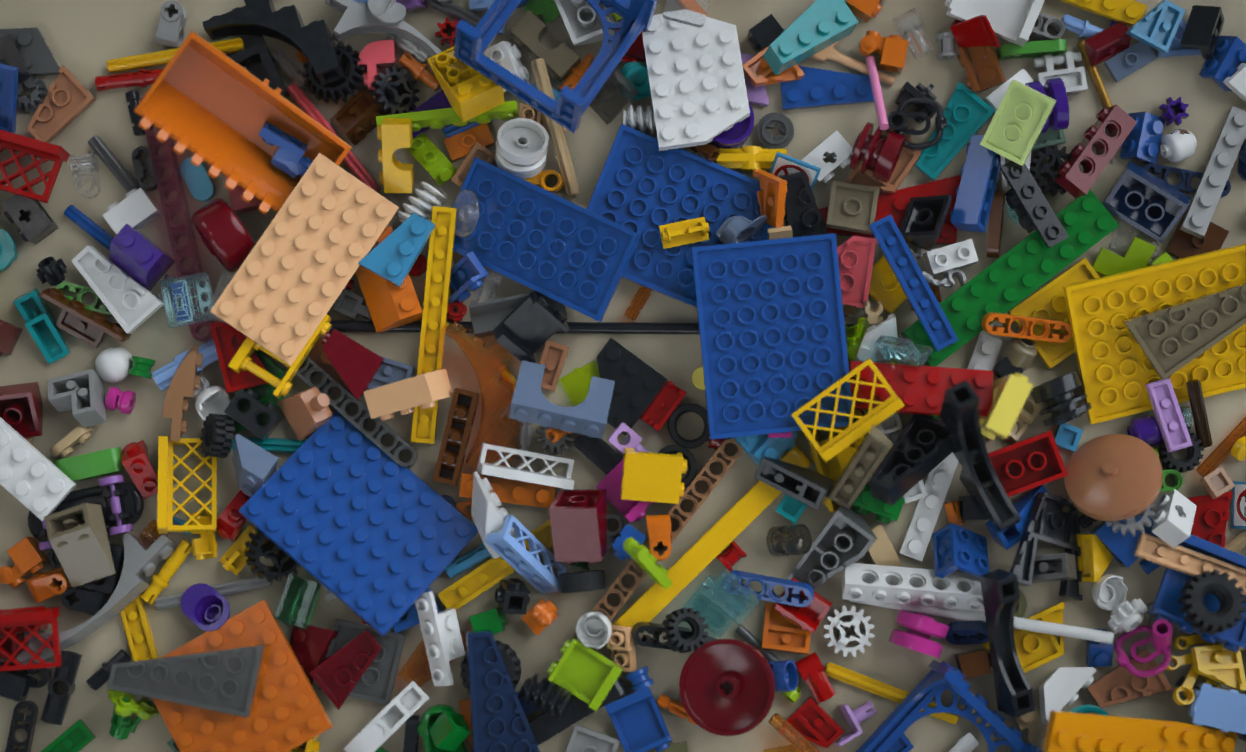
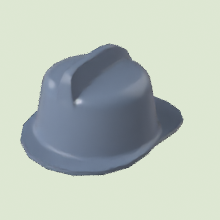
[716,215,768,244]

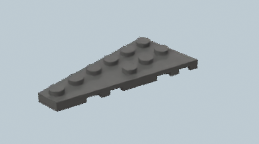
[107,645,265,717]

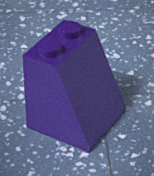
[109,223,175,292]

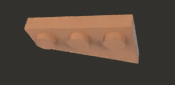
[26,64,96,143]

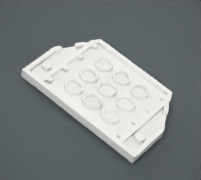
[641,10,750,151]

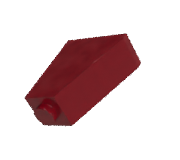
[321,329,385,400]

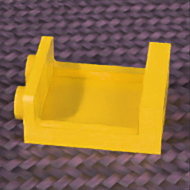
[620,447,687,504]

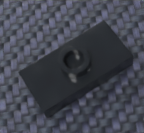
[572,434,623,475]

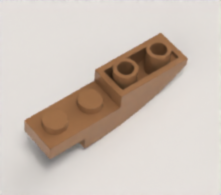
[162,345,203,441]

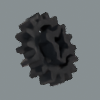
[370,66,420,115]
[1030,144,1081,196]

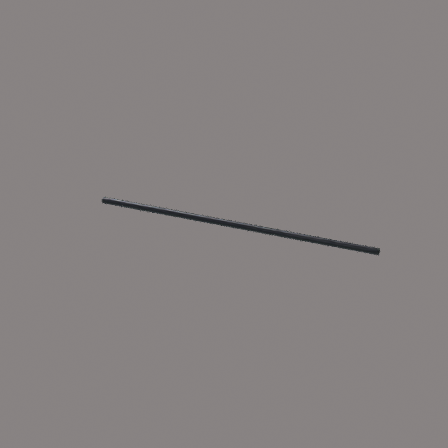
[329,320,855,336]

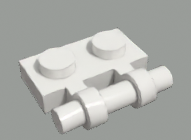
[1034,51,1088,94]

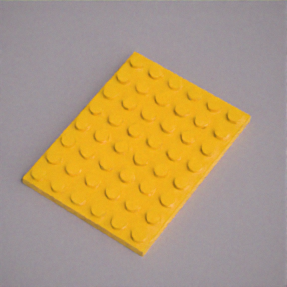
[1063,243,1246,424]

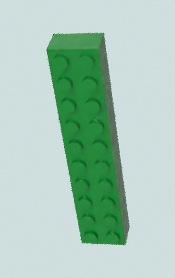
[900,189,1119,367]

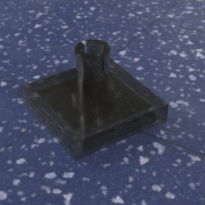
[589,67,639,125]

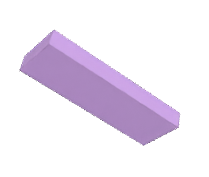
[1145,378,1193,453]

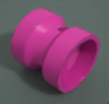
[105,386,136,415]

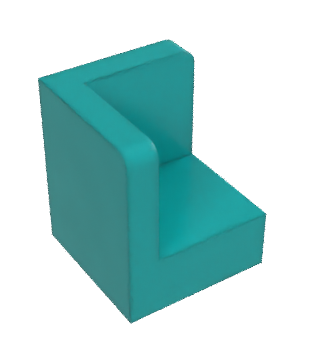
[775,494,807,524]

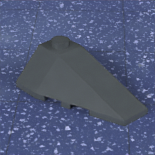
[786,506,877,589]

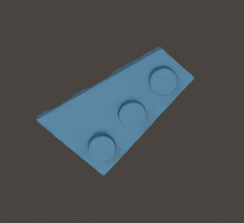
[358,213,436,287]

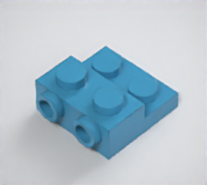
[732,431,798,467]

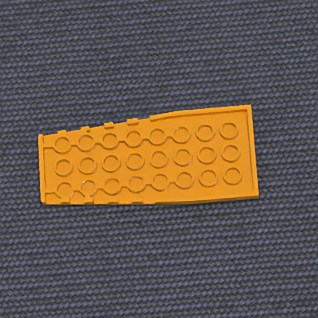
[1043,710,1237,752]

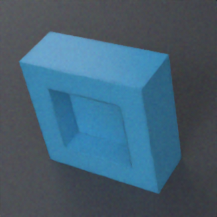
[1054,423,1083,452]

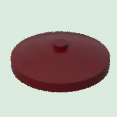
[679,638,776,736]

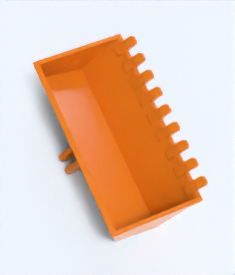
[134,31,352,214]

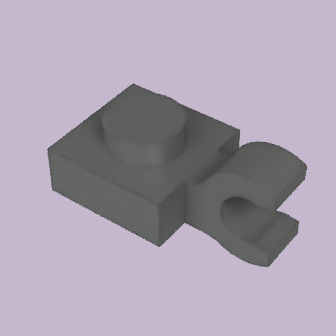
[333,289,372,321]

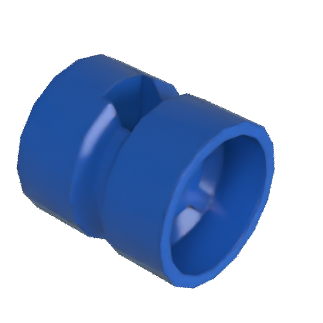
[769,660,798,692]

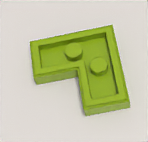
[1092,236,1156,276]

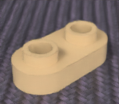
[50,425,94,459]

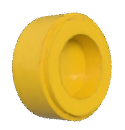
[1231,437,1246,461]

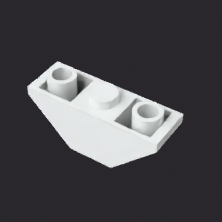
[1039,667,1097,725]

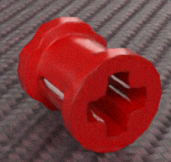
[716,541,747,572]

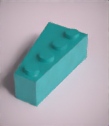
[763,0,858,75]

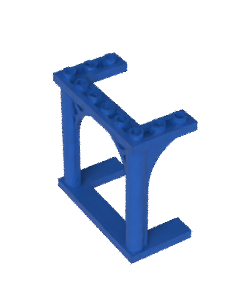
[454,0,658,133]
[856,660,1043,752]

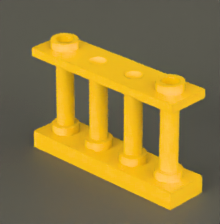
[228,314,332,399]

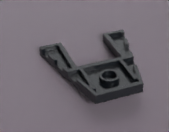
[1010,492,1083,601]

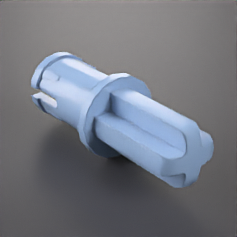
[1061,14,1105,38]

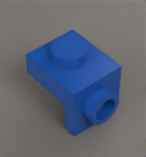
[1086,629,1113,668]

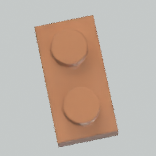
[539,340,570,392]

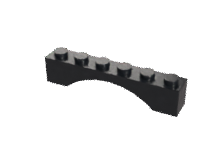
[980,569,1035,718]

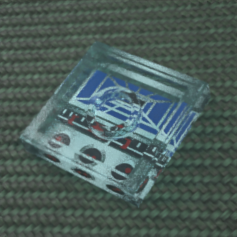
[160,272,217,328]

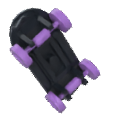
[28,475,144,551]

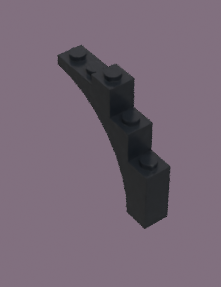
[202,0,345,85]
[940,380,1021,533]

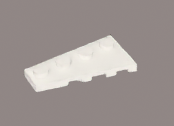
[71,246,165,334]

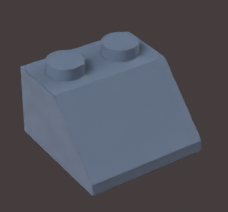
[232,434,278,497]

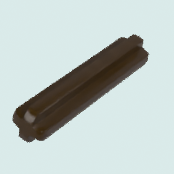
[1186,379,1212,448]

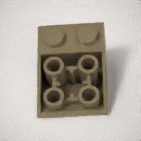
[44,503,116,588]

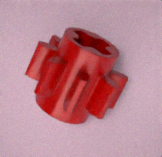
[435,17,459,46]

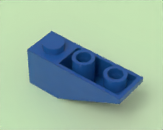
[985,485,1048,550]

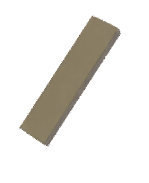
[828,425,892,509]

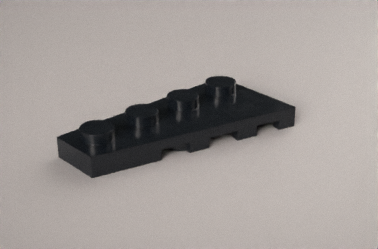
[780,171,829,237]

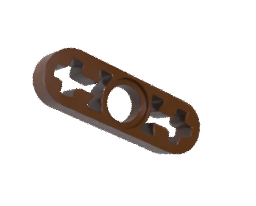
[986,190,1005,258]

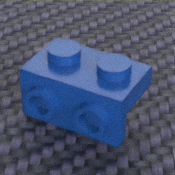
[1199,36,1246,91]
[1120,112,1165,164]
[448,251,488,304]

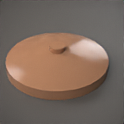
[1064,434,1163,521]

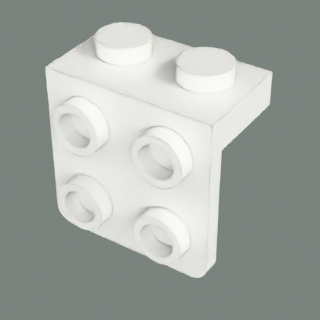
[483,41,530,93]

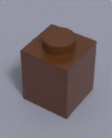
[955,648,992,679]

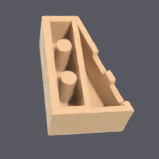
[363,368,453,421]

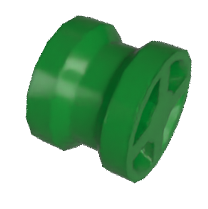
[128,355,155,379]

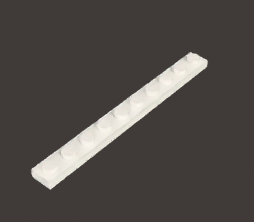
[899,333,1003,562]

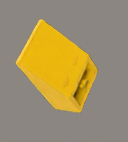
[427,46,505,122]

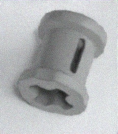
[935,32,957,61]

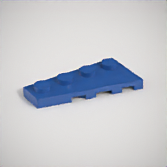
[780,66,874,110]

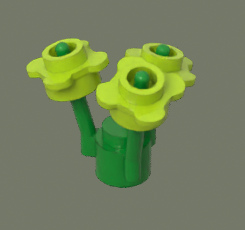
[107,689,159,740]

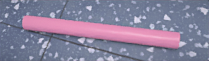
[866,56,889,130]

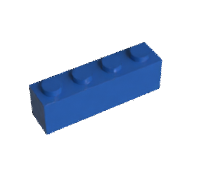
[950,135,1001,233]

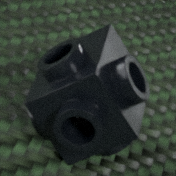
[495,578,531,615]

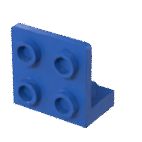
[932,523,989,578]

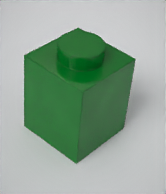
[469,607,508,635]
[428,710,471,752]

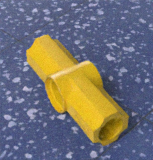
[716,146,787,173]

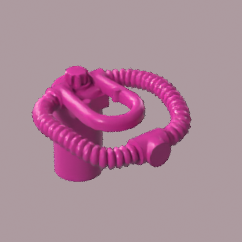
[1114,619,1172,678]

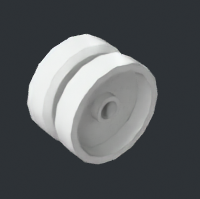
[495,118,549,179]

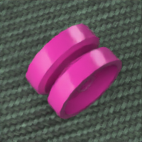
[889,610,950,658]

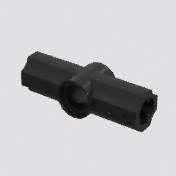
[41,650,82,725]

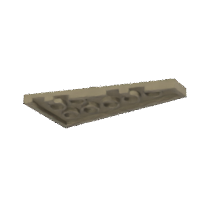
[1123,283,1246,380]

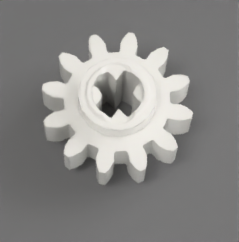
[1107,598,1148,634]

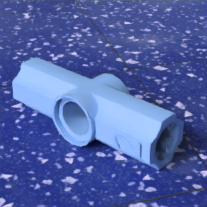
[152,339,218,391]

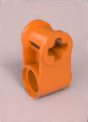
[646,514,672,561]
[25,566,71,603]

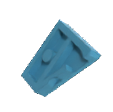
[1126,0,1185,53]

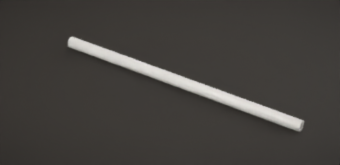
[849,600,1114,644]

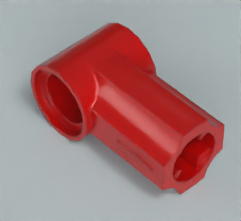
[795,652,836,704]

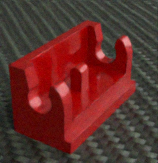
[640,380,687,432]

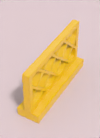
[791,358,905,462]
[157,436,217,534]

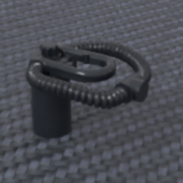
[888,97,947,150]

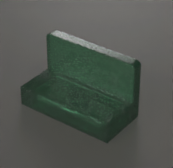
[274,573,321,630]

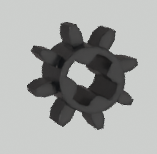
[36,257,67,286]

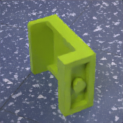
[547,637,623,712]

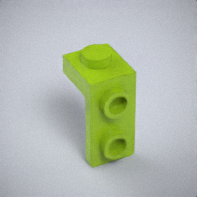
[406,132,456,187]

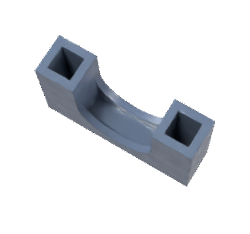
[509,360,615,439]

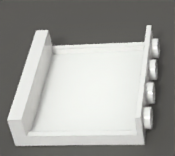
[944,0,1045,47]

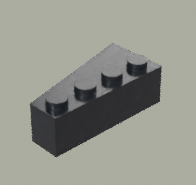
[869,414,953,506]

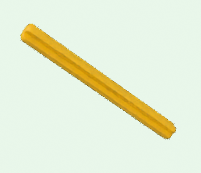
[106,38,244,73]
[824,662,960,724]

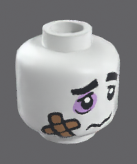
[1160,129,1197,163]

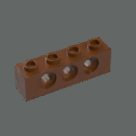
[432,388,480,486]

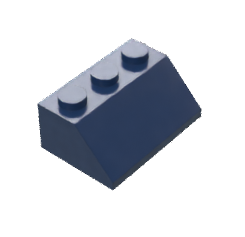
[1102,160,1190,243]

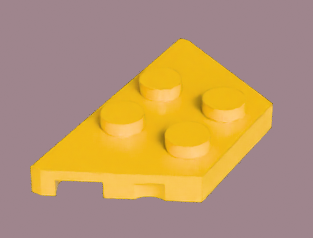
[982,601,1065,673]

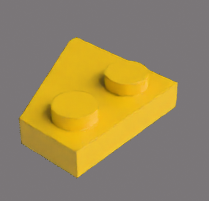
[1191,645,1246,692]

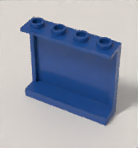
[1150,534,1246,653]

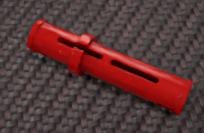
[95,68,164,91]

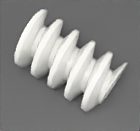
[623,104,656,135]
[396,181,446,223]

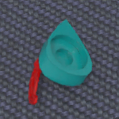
[618,56,651,100]

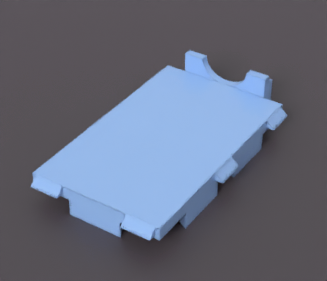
[1187,683,1246,735]

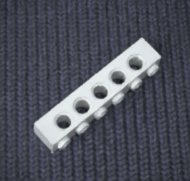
[842,563,985,612]

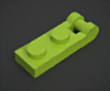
[623,537,672,590]

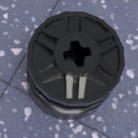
[1030,371,1092,427]

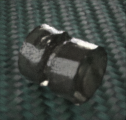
[766,524,812,557]

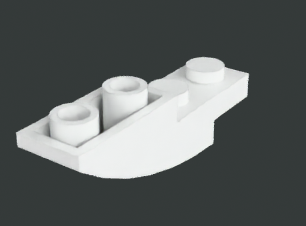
[344,681,429,752]

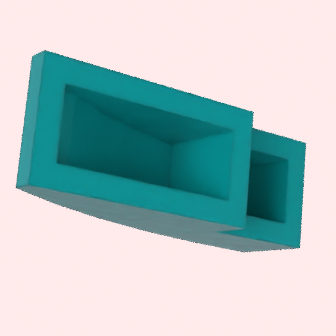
[13,288,70,364]

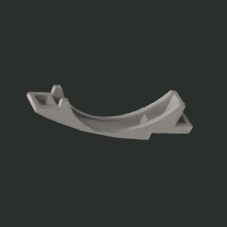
[325,0,451,105]
[16,532,178,664]

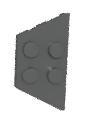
[0,28,60,76]

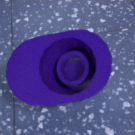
[181,583,230,631]

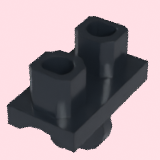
[895,81,937,124]

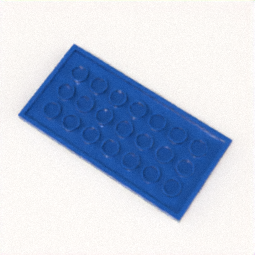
[452,157,641,322]

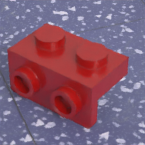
[774,577,833,633]

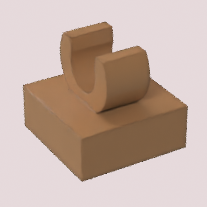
[1200,466,1235,499]

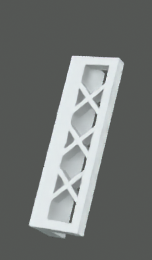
[477,443,575,490]

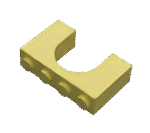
[979,373,1033,442]

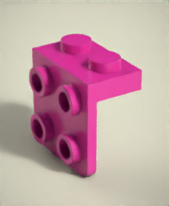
[597,457,657,523]

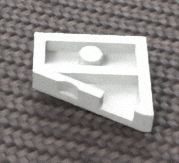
[849,313,899,362]

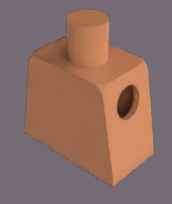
[277,386,332,441]

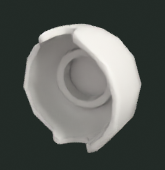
[95,346,133,383]
[195,386,231,421]
[1091,574,1128,611]
[575,612,612,649]

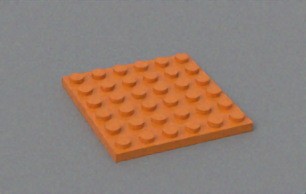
[152,600,333,752]

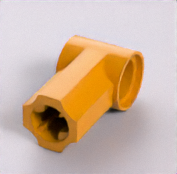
[524,170,563,194]

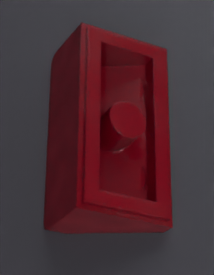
[1085,22,1131,67]

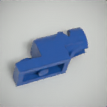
[259,121,313,179]

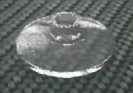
[452,190,479,237]

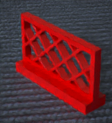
[0,130,70,203]
[0,607,62,672]

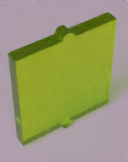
[560,361,600,406]

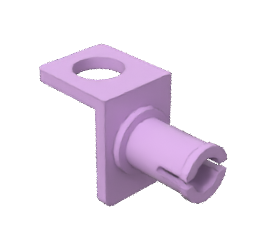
[608,422,650,455]
[833,700,877,747]

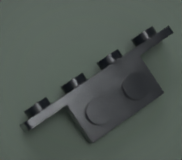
[1000,161,1068,248]

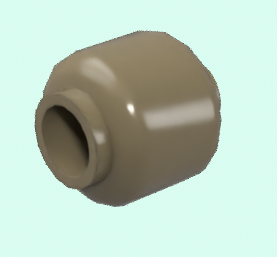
[1002,337,1037,371]

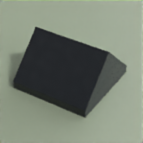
[899,195,952,251]

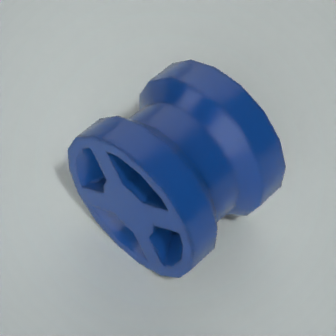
[625,666,654,693]

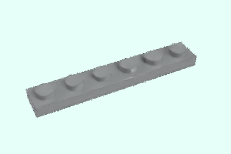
[1180,106,1246,239]

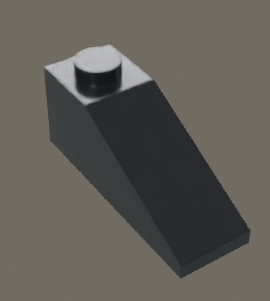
[754,456,835,510]

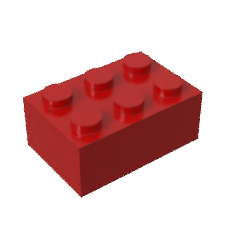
[988,430,1068,497]

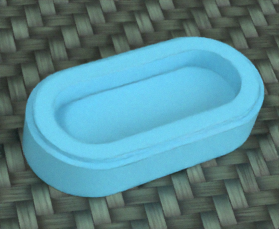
[180,157,215,202]

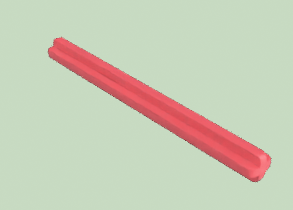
[287,83,380,193]

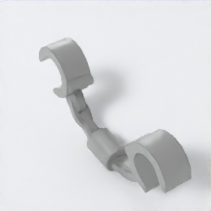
[906,242,966,288]

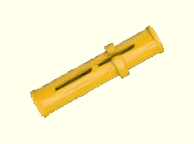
[140,538,193,605]

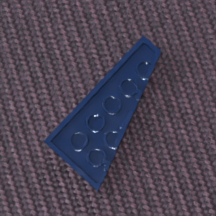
[466,630,540,752]

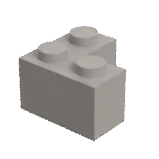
[47,369,106,428]

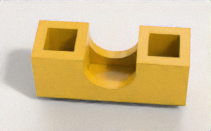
[377,118,414,193]

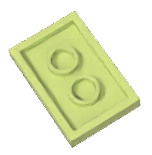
[980,79,1056,166]

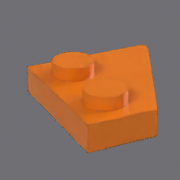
[753,169,787,228]

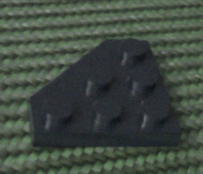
[597,338,668,436]

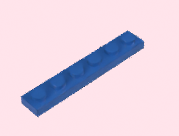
[869,214,958,352]

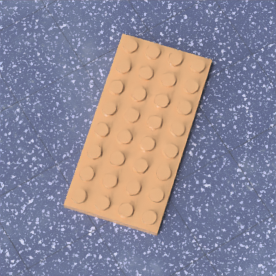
[210,153,399,365]

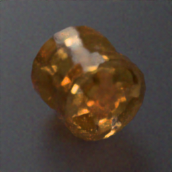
[140,519,170,545]

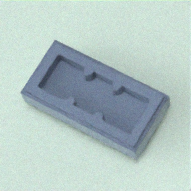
[1104,41,1157,83]

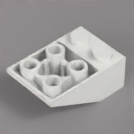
[471,471,516,560]

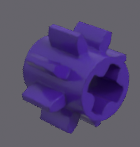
[1159,97,1189,126]

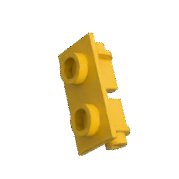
[659,217,710,249]
[190,510,218,560]
[219,524,268,576]

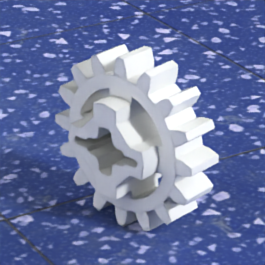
[823,605,875,657]

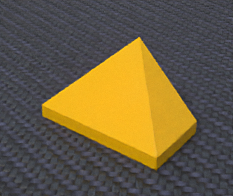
[1076,534,1114,582]

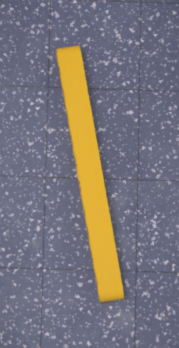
[612,445,812,630]

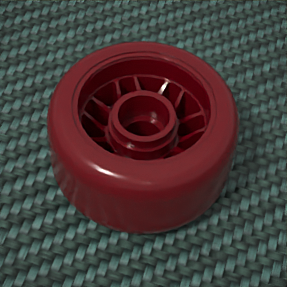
[191,198,256,272]

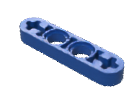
[722,570,815,607]

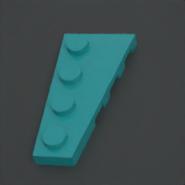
[915,81,995,181]

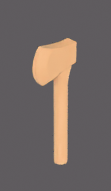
[810,40,895,86]

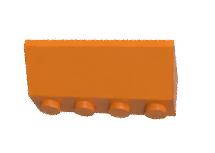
[355,225,423,333]

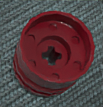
[850,122,906,183]

